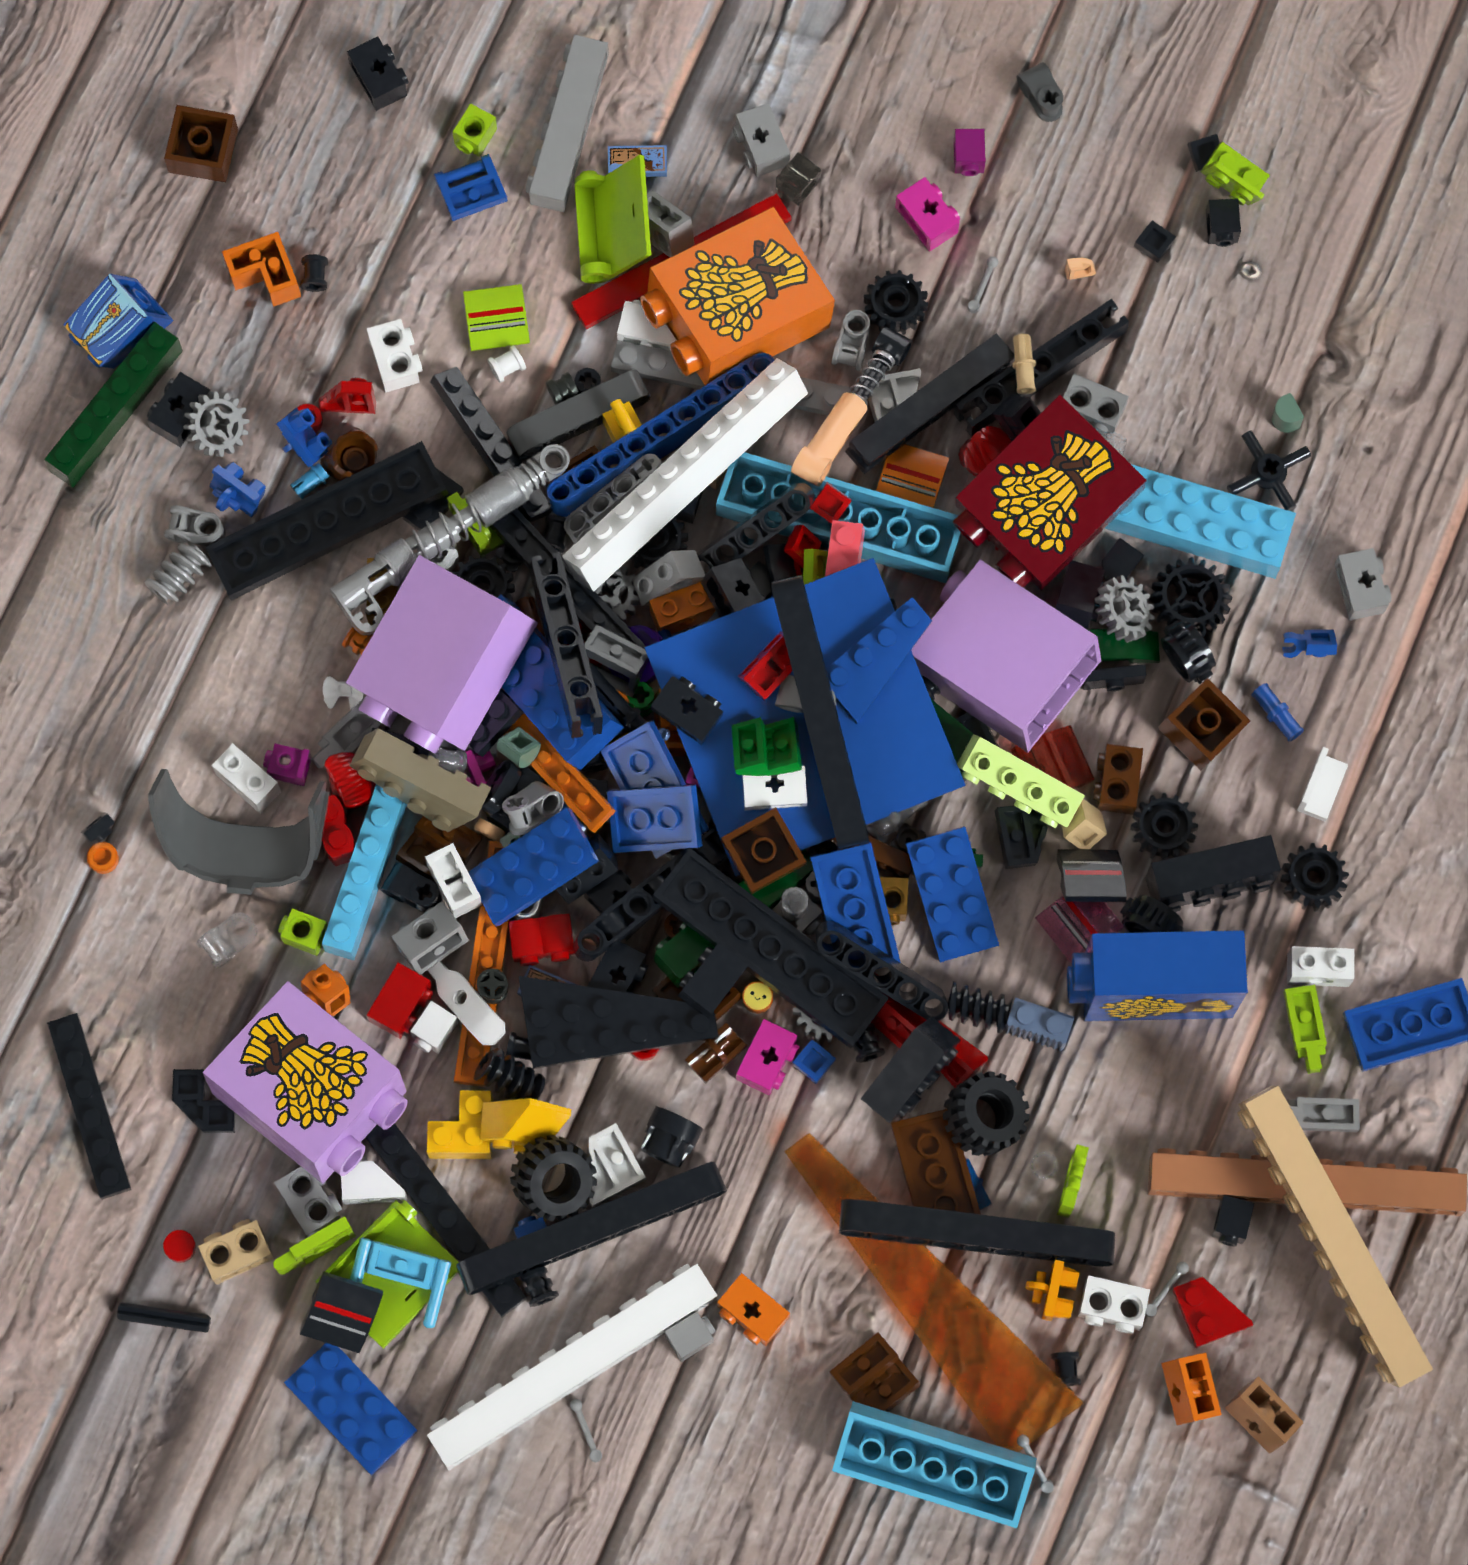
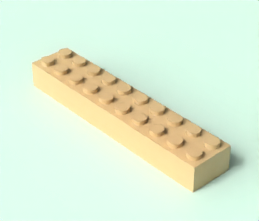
[1237,1086,1433,1388]

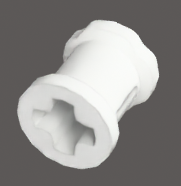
[487,345,526,383]

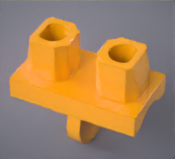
[1025,1260,1080,1321]

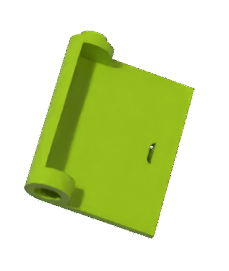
[574,155,652,284]
[315,1200,459,1349]

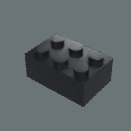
[861,1017,961,1123]

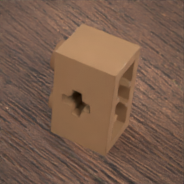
[1225,1376,1304,1454]

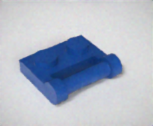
[434,154,508,221]

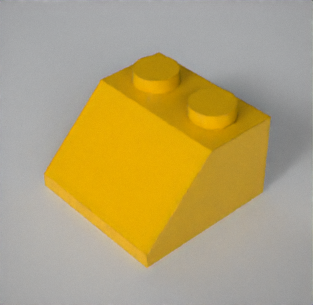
[480,1098,572,1154]

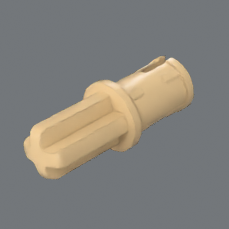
[1012,333,1036,394]

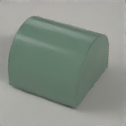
[1271,393,1304,433]
[497,727,541,768]

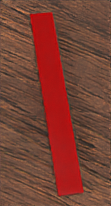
[571,193,792,330]

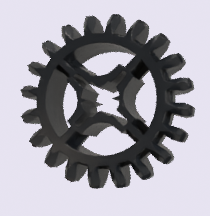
[1149,557,1232,637]

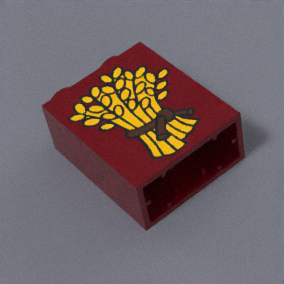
[952,395,1147,591]

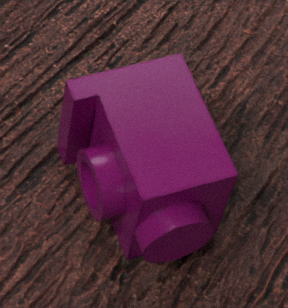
[263,743,312,786]

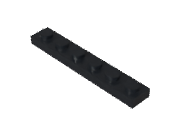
[430,367,552,522]
[47,1013,132,1200]

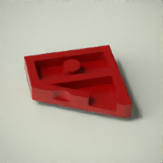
[318,378,376,414]
[1172,1276,1254,1348]

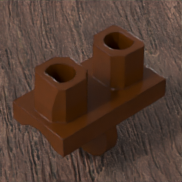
[685,1023,747,1084]

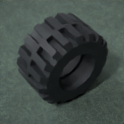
[943,1071,1030,1156]
[510,1135,597,1221]

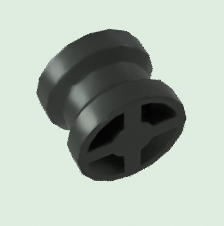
[546,372,579,405]
[477,969,509,1004]

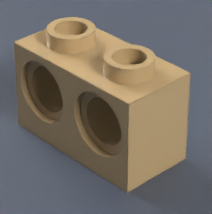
[198,1219,274,1285]

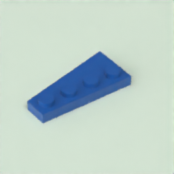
[826,597,932,724]

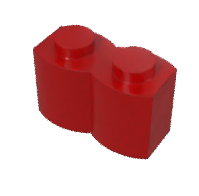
[322,795,356,866]
[508,914,574,966]

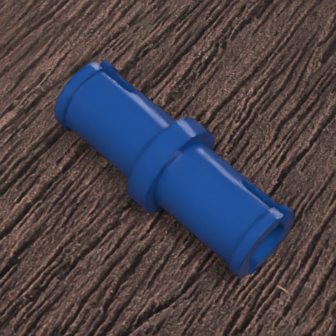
[1251,683,1304,742]

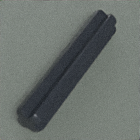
[117,1302,211,1333]

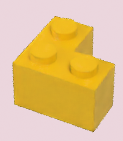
[427,1090,493,1159]

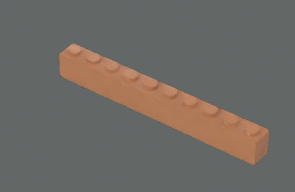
[1148,1148,1467,1216]

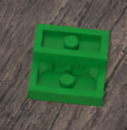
[731,717,802,776]

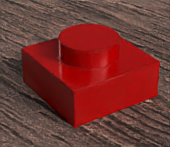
[810,482,852,524]
[784,525,822,568]

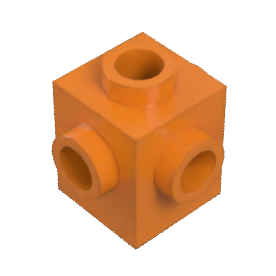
[301,964,351,1017]

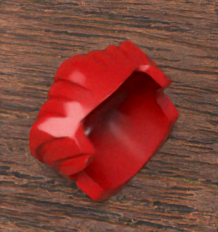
[958,426,1011,476]

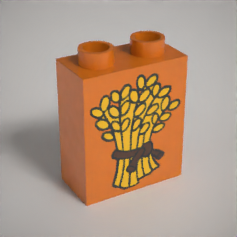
[640,207,835,385]

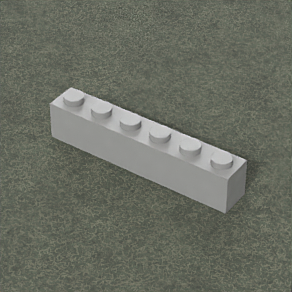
[526,35,609,212]

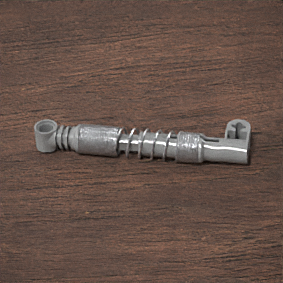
[329,444,570,636]

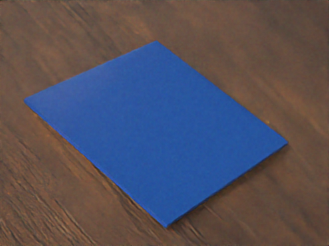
[644,558,966,877]

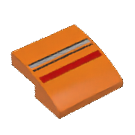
[876,444,950,508]

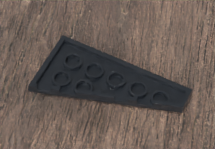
[518,976,718,1069]

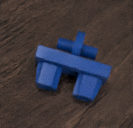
[276,408,332,467]
[209,462,266,518]

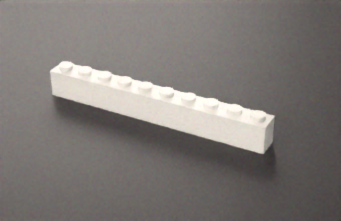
[562,358,808,592]
[427,1264,717,1470]

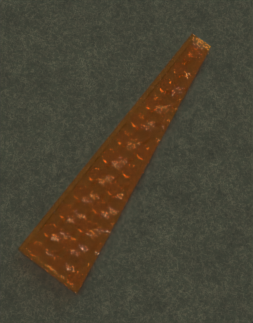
[784,1133,1085,1452]

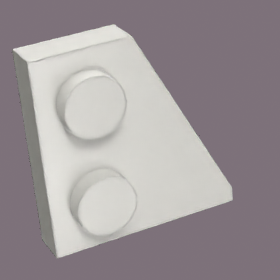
[868,368,921,422]
[589,1123,646,1208]

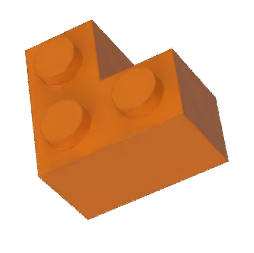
[222,232,301,307]

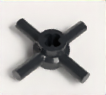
[1227,430,1311,511]

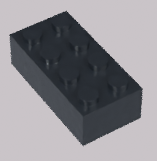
[1145,835,1281,912]

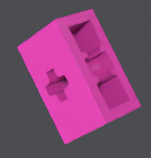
[895,177,960,252]
[736,1019,800,1096]

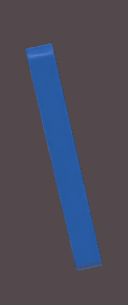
[547,353,774,517]

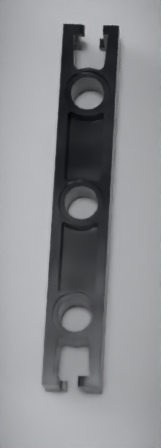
[953,299,1129,436]
[845,333,1015,474]
[530,552,603,739]

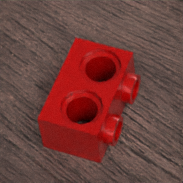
[738,631,793,700]

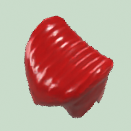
[324,752,376,809]

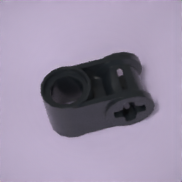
[381,862,442,913]

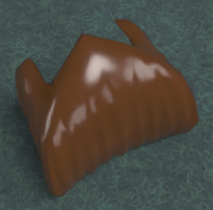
[320,427,378,481]

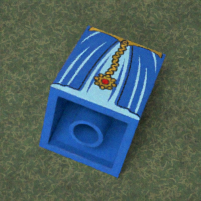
[63,274,174,369]

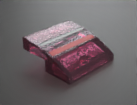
[1035,896,1124,964]

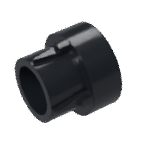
[641,1106,703,1168]

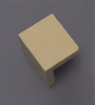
[1061,799,1107,850]

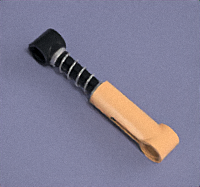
[791,326,912,487]

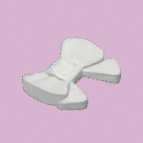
[323,676,365,710]

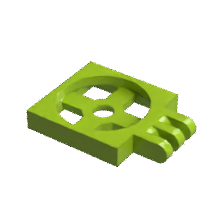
[1057,1144,1089,1218]
[273,1216,356,1275]

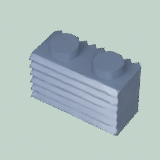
[1004,997,1075,1052]

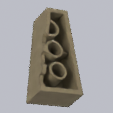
[349,728,491,832]

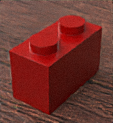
[366,962,433,1039]

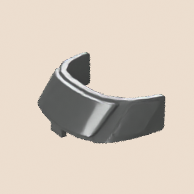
[148,769,330,895]

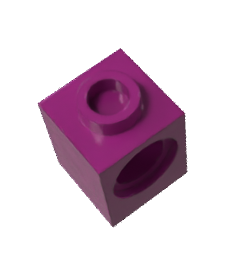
[953,129,986,176]

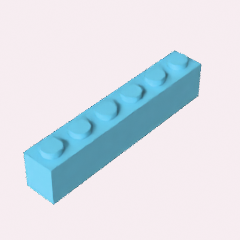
[322,784,407,961]

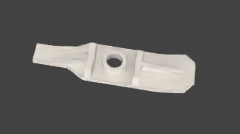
[427,961,505,1045]

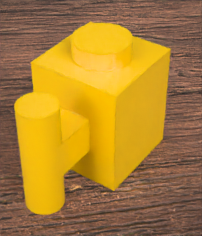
[602,399,642,452]

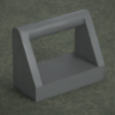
[584,625,649,697]

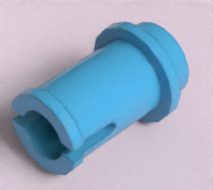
[290,463,330,500]

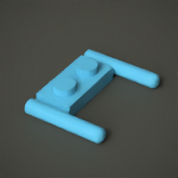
[350,1238,452,1328]

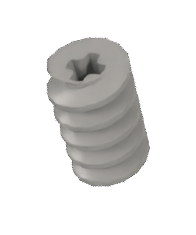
[144,540,212,605]

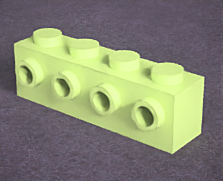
[957,734,1085,829]

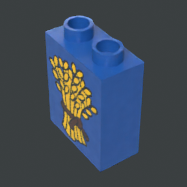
[1067,930,1248,1021]

